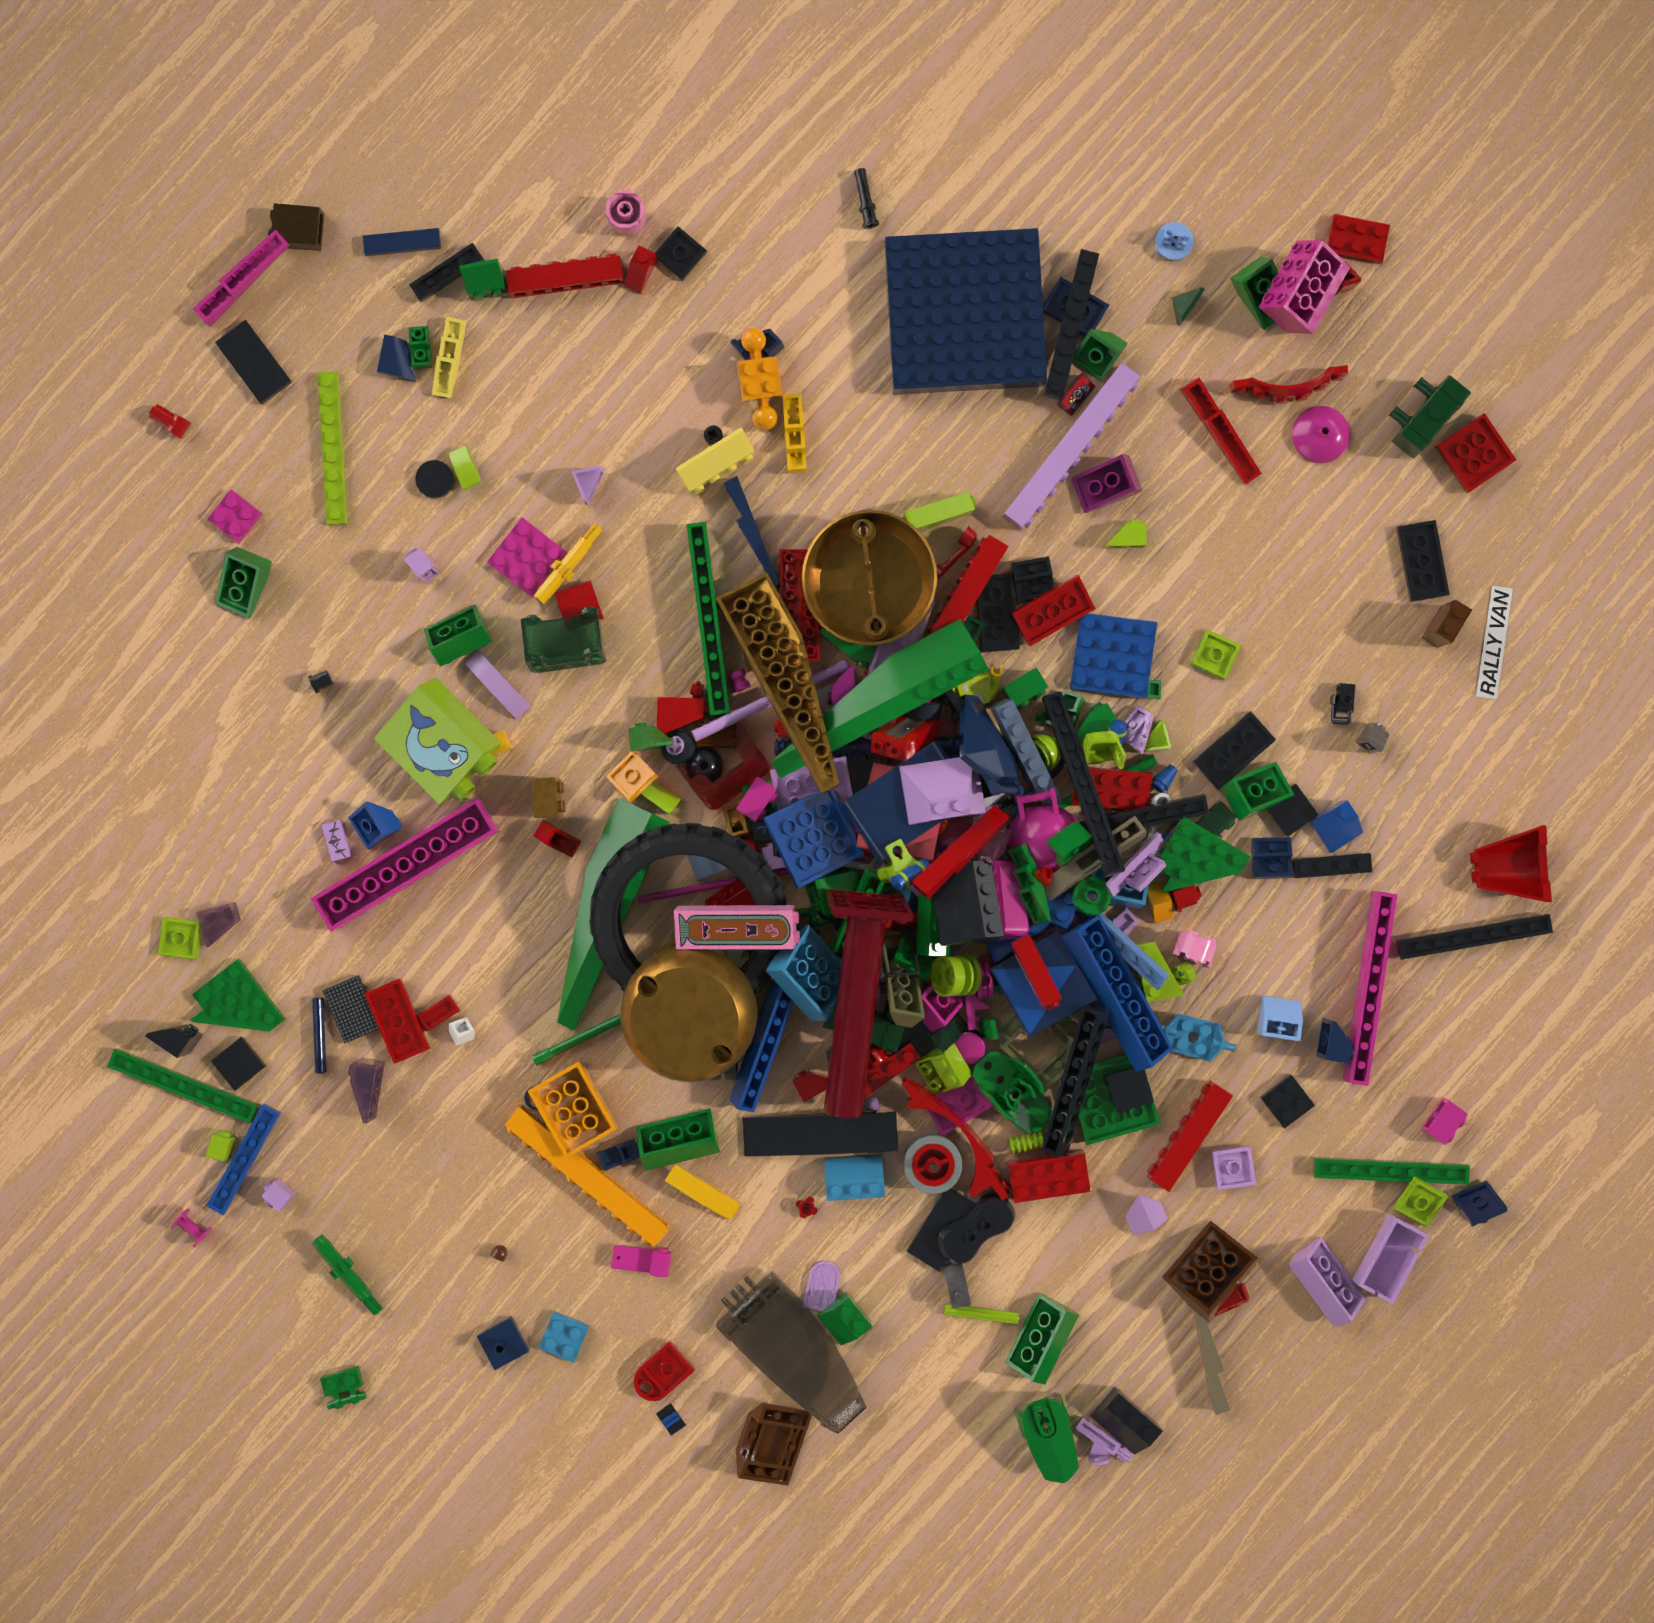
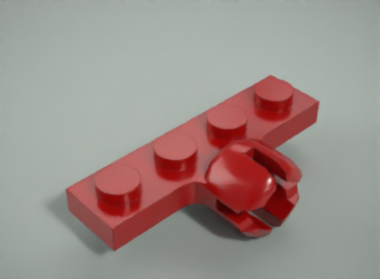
[864,1041,921,1098]

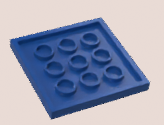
[1070,613,1158,699]
[763,789,865,889]

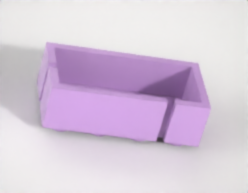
[1352,1213,1429,1304]

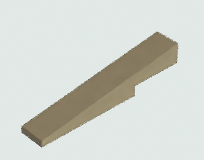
[1193,1310,1230,1415]

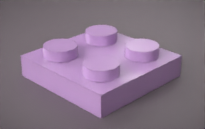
[1211,1146,1256,1190]

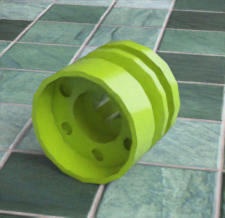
[930,955,982,997]

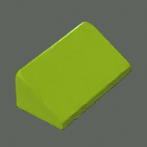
[641,780,681,815]

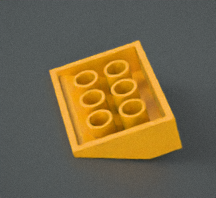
[528,1060,618,1158]

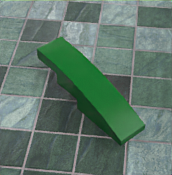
[1008,843,1051,925]

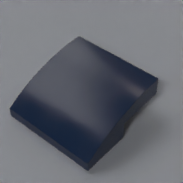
[1252,837,1293,879]

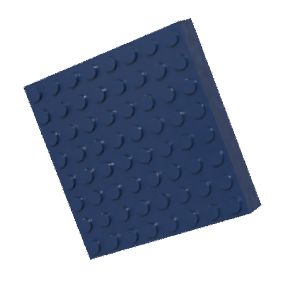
[884,228,1047,395]

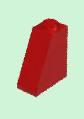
[657,697,708,735]

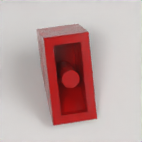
[624,245,657,294]
[533,820,582,857]
[793,1070,828,1102]

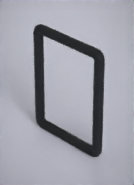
[882,933,920,977]

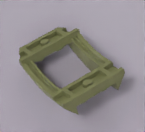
[997,1012,1074,1092]

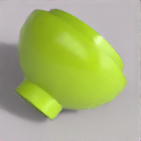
[1031,734,1061,770]

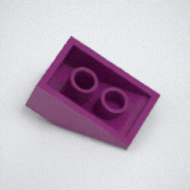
[1071,454,1143,513]

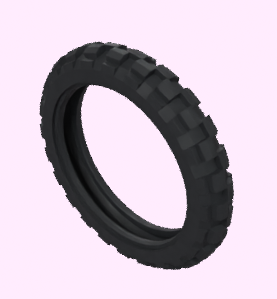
[589,823,787,995]

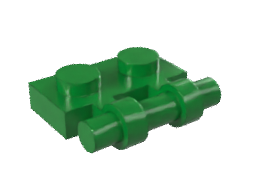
[320,1366,366,1410]

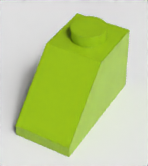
[1105,519,1147,549]

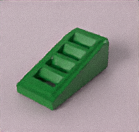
[979,1016,999,1040]

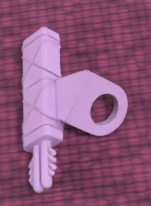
[1075,1417,1132,1466]

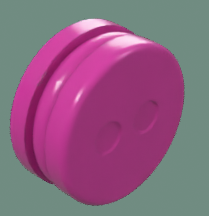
[975,962,994,999]

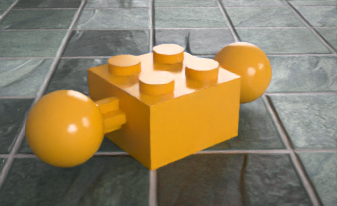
[737,328,782,430]

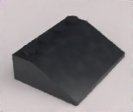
[932,860,1004,946]

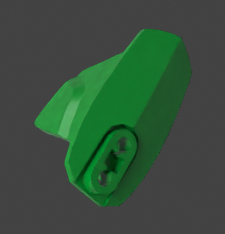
[972,1051,1052,1135]
[1014,1394,1079,1483]

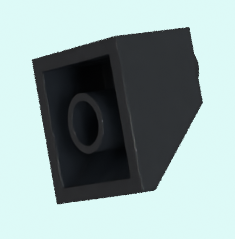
[145,1024,203,1058]

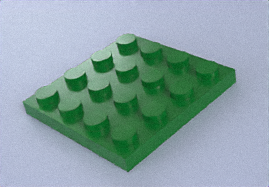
[1078,1053,1161,1145]

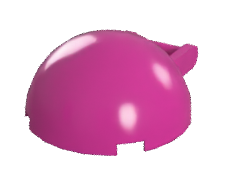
[1006,788,1079,873]

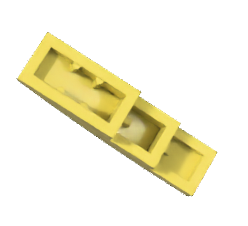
[432,316,467,398]

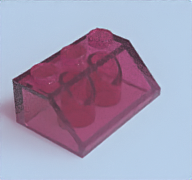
[939,815,1012,864]

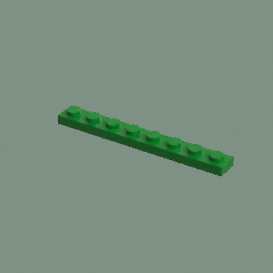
[107,1048,259,1123]
[1313,1157,1470,1185]

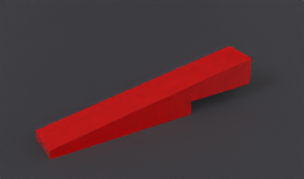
[1180,377,1262,485]
[912,805,1009,899]

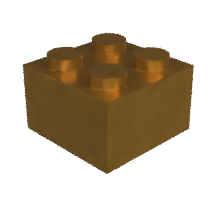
[532,777,566,818]

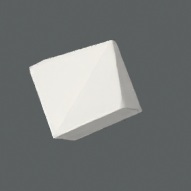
[448,1017,475,1046]

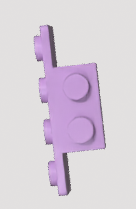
[1106,832,1166,897]

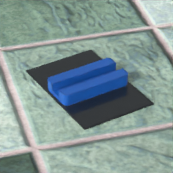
[656,1403,686,1436]

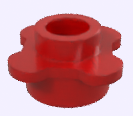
[796,1196,818,1218]

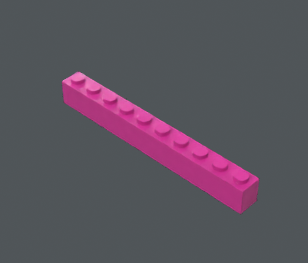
[1343,891,1397,1086]

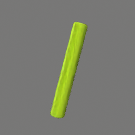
[944,1304,1020,1324]

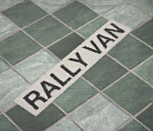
[1476,586,1513,700]

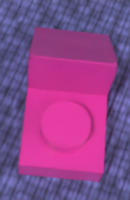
[964,995,989,1030]

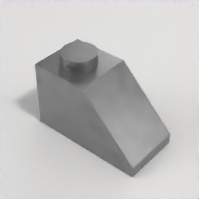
[1355,722,1389,753]
[943,1263,971,1309]

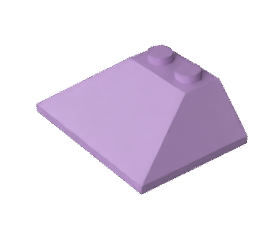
[899,757,986,825]

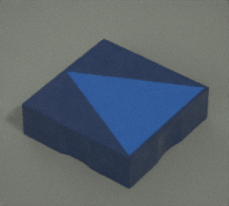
[990,931,1097,1039]

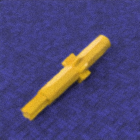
[533,523,603,604]

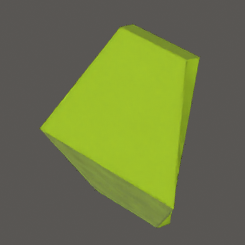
[1135,720,1172,753]

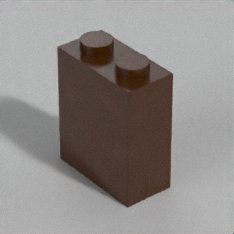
[1421,600,1472,648]

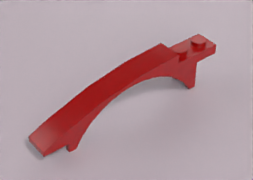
[902,1076,1010,1201]

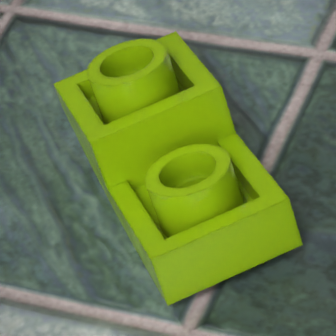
[449,445,482,491]

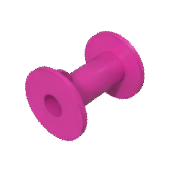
[171,1208,212,1248]

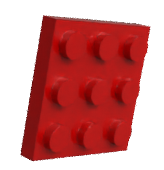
[1435,413,1517,493]

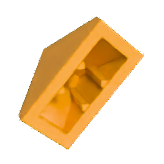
[1147,882,1173,924]

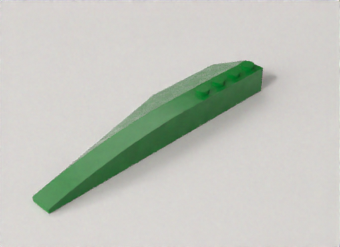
[771,619,989,779]
[557,798,671,1030]

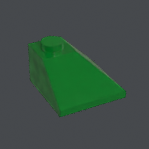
[1073,329,1128,381]

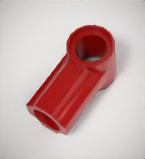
[149,404,191,439]

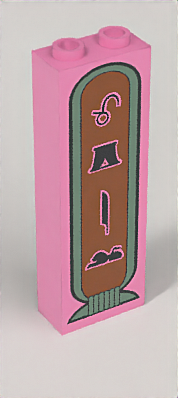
[674,905,800,949]

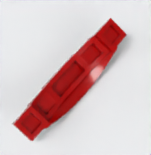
[1229,365,1349,404]

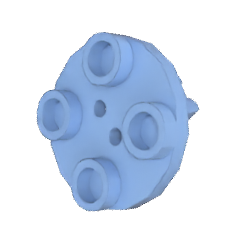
[1155,222,1194,261]

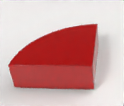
[1034,867,1054,887]

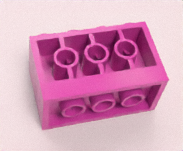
[1259,240,1350,334]

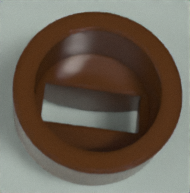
[490,1245,507,1262]

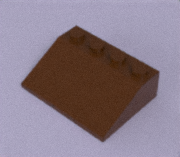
[1162,1221,1258,1322]

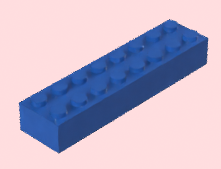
[1061,915,1173,1072]

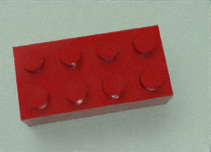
[1006,1150,1091,1203]

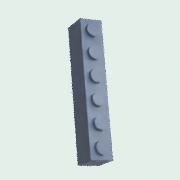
[990,698,1063,806]

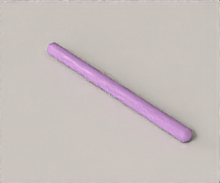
[691,660,849,741]

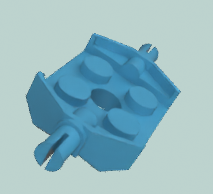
[1161,1013,1236,1062]

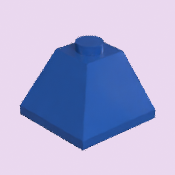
[1310,800,1363,853]
[348,801,402,850]

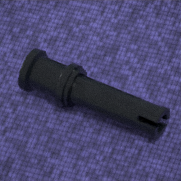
[854,168,879,229]

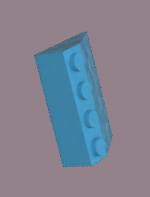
[766,925,842,1021]

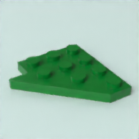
[1158,817,1251,892]
[191,959,286,1032]

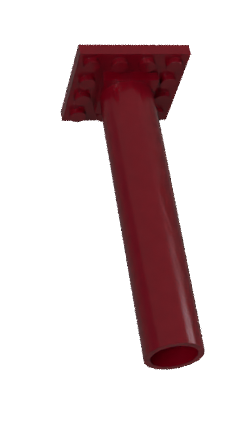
[824,889,913,1118]

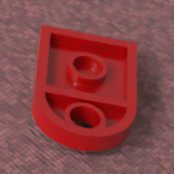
[634,1340,695,1401]

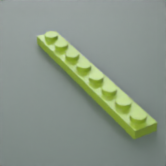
[317,371,348,526]

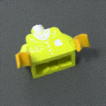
[952,664,1003,705]

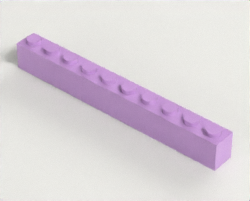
[1003,363,1140,530]

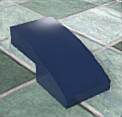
[597,1139,640,1171]

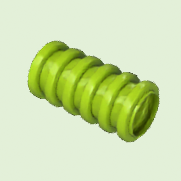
[1008,1132,1044,1154]

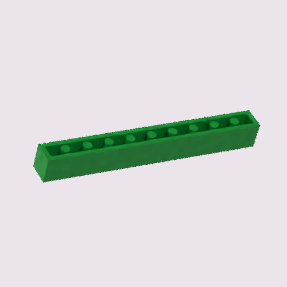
[686,522,731,717]

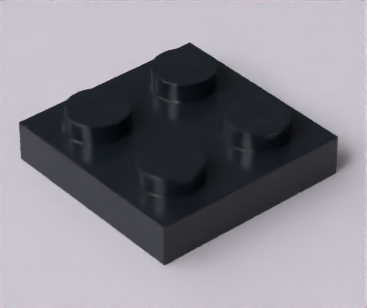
[1260,1074,1315,1129]

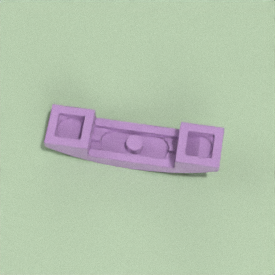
[465,650,531,719]

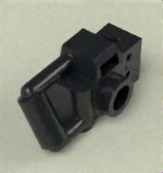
[1330,683,1356,725]

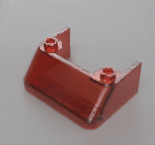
[676,721,770,810]

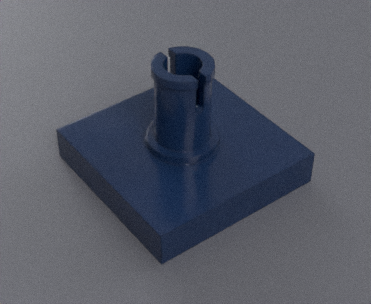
[1452,1180,1508,1227]
[477,1316,530,1370]

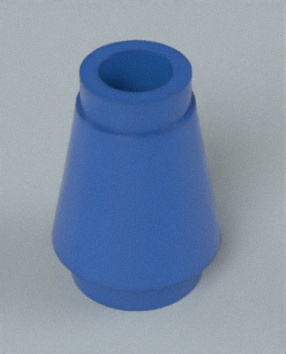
[1151,764,1178,793]

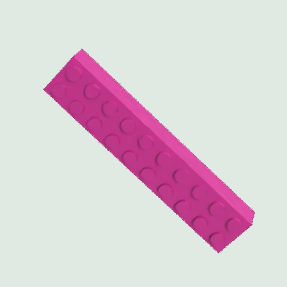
[310,798,500,932]

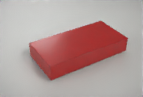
[417,995,461,1032]

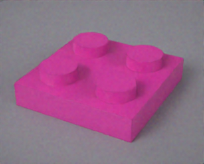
[207,489,263,544]

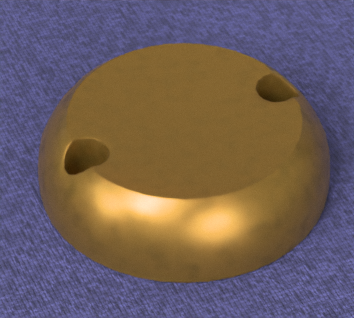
[802,510,937,646]
[620,947,757,1082]

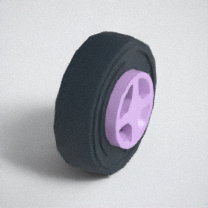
[661,730,695,765]

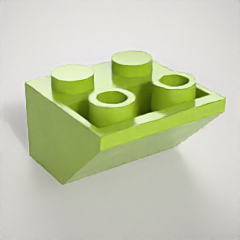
[915,1042,972,1094]

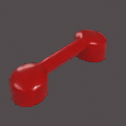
[936,526,977,579]

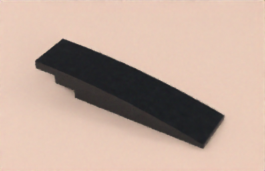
[743,1111,898,1156]

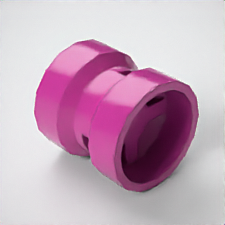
[727,669,751,693]

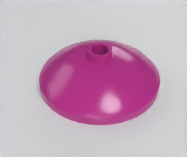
[1292,406,1350,463]

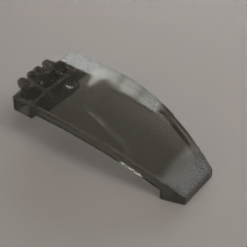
[716,1270,867,1434]

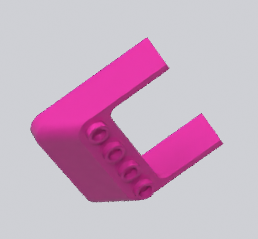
[953,860,1029,946]

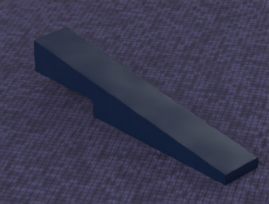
[724,476,779,588]

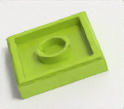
[1190,629,1242,680]
[158,917,203,960]
[1393,1176,1448,1227]

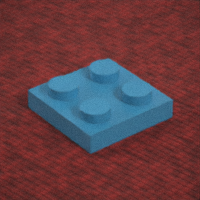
[539,1311,590,1363]

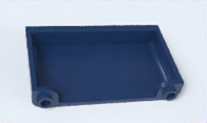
[840,740,950,863]

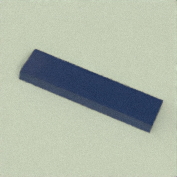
[363,228,442,256]

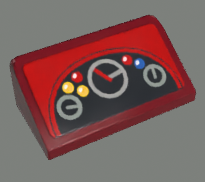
[1057,373,1096,417]

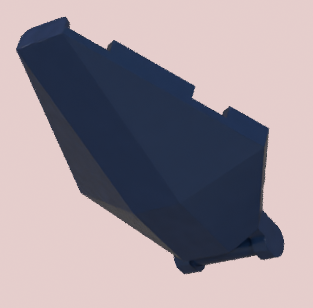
[960,694,1024,796]

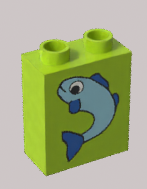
[374,678,502,805]

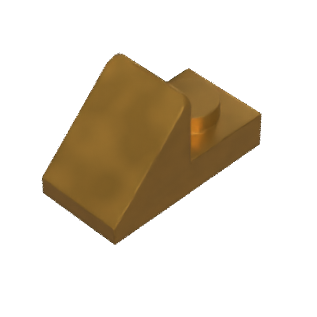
[722,803,749,837]

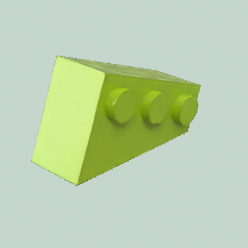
[1136,941,1184,1002]

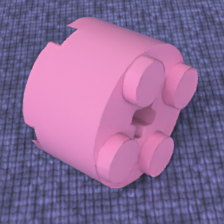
[606,190,646,235]
[1172,930,1217,968]

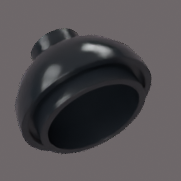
[686,747,724,786]

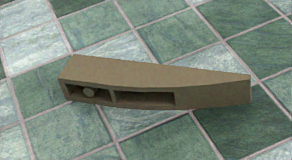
[1043,816,1147,901]

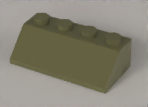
[883,942,925,1028]

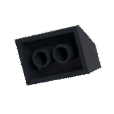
[1090,1387,1163,1455]

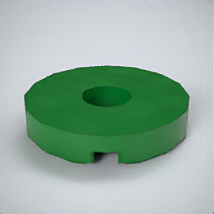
[1072,877,1112,916]

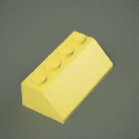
[676,427,755,495]

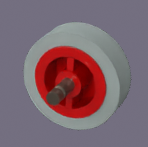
[904,1133,962,1194]

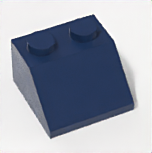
[1316,1018,1354,1064]

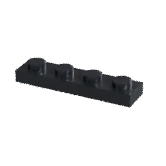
[409,243,484,302]
[1293,853,1372,878]

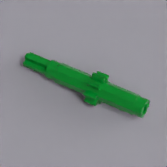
[312,1234,383,1315]

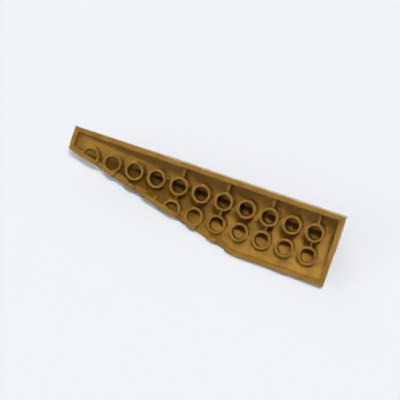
[715,572,839,794]

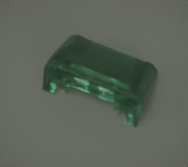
[521,606,606,673]

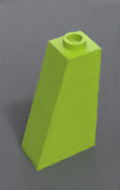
[903,492,977,533]

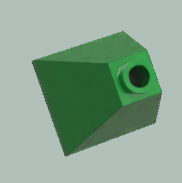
[805,868,860,916]

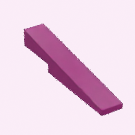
[193,230,290,327]

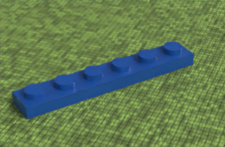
[206,1104,281,1215]

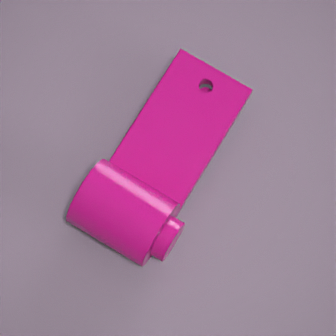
[611,1245,672,1277]

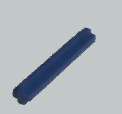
[312,997,326,1074]

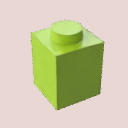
[206,1130,237,1162]

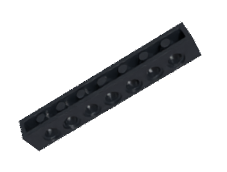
[1041,1003,1110,1158]

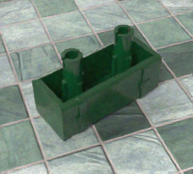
[1388,375,1471,459]
[823,998,905,1053]

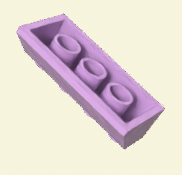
[1288,1237,1366,1327]

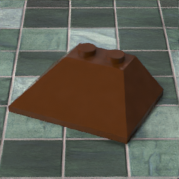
[736,1403,813,1486]

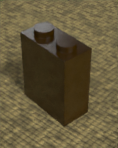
[268,203,324,251]

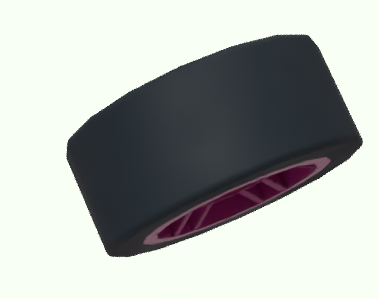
[906,697,943,720]

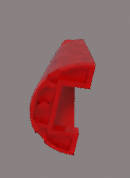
[1470,825,1552,902]

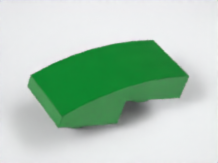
[409,326,432,369]

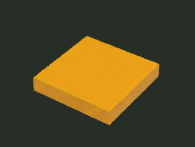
[606,751,658,803]

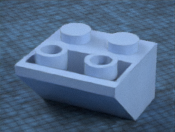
[1257,995,1303,1041]

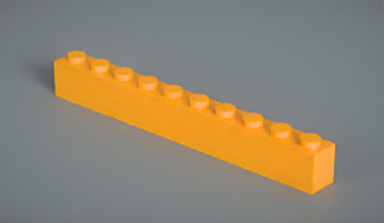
[505,1105,670,1247]

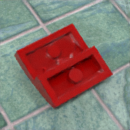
[554,580,604,631]

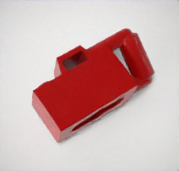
[1214,1282,1250,1317]

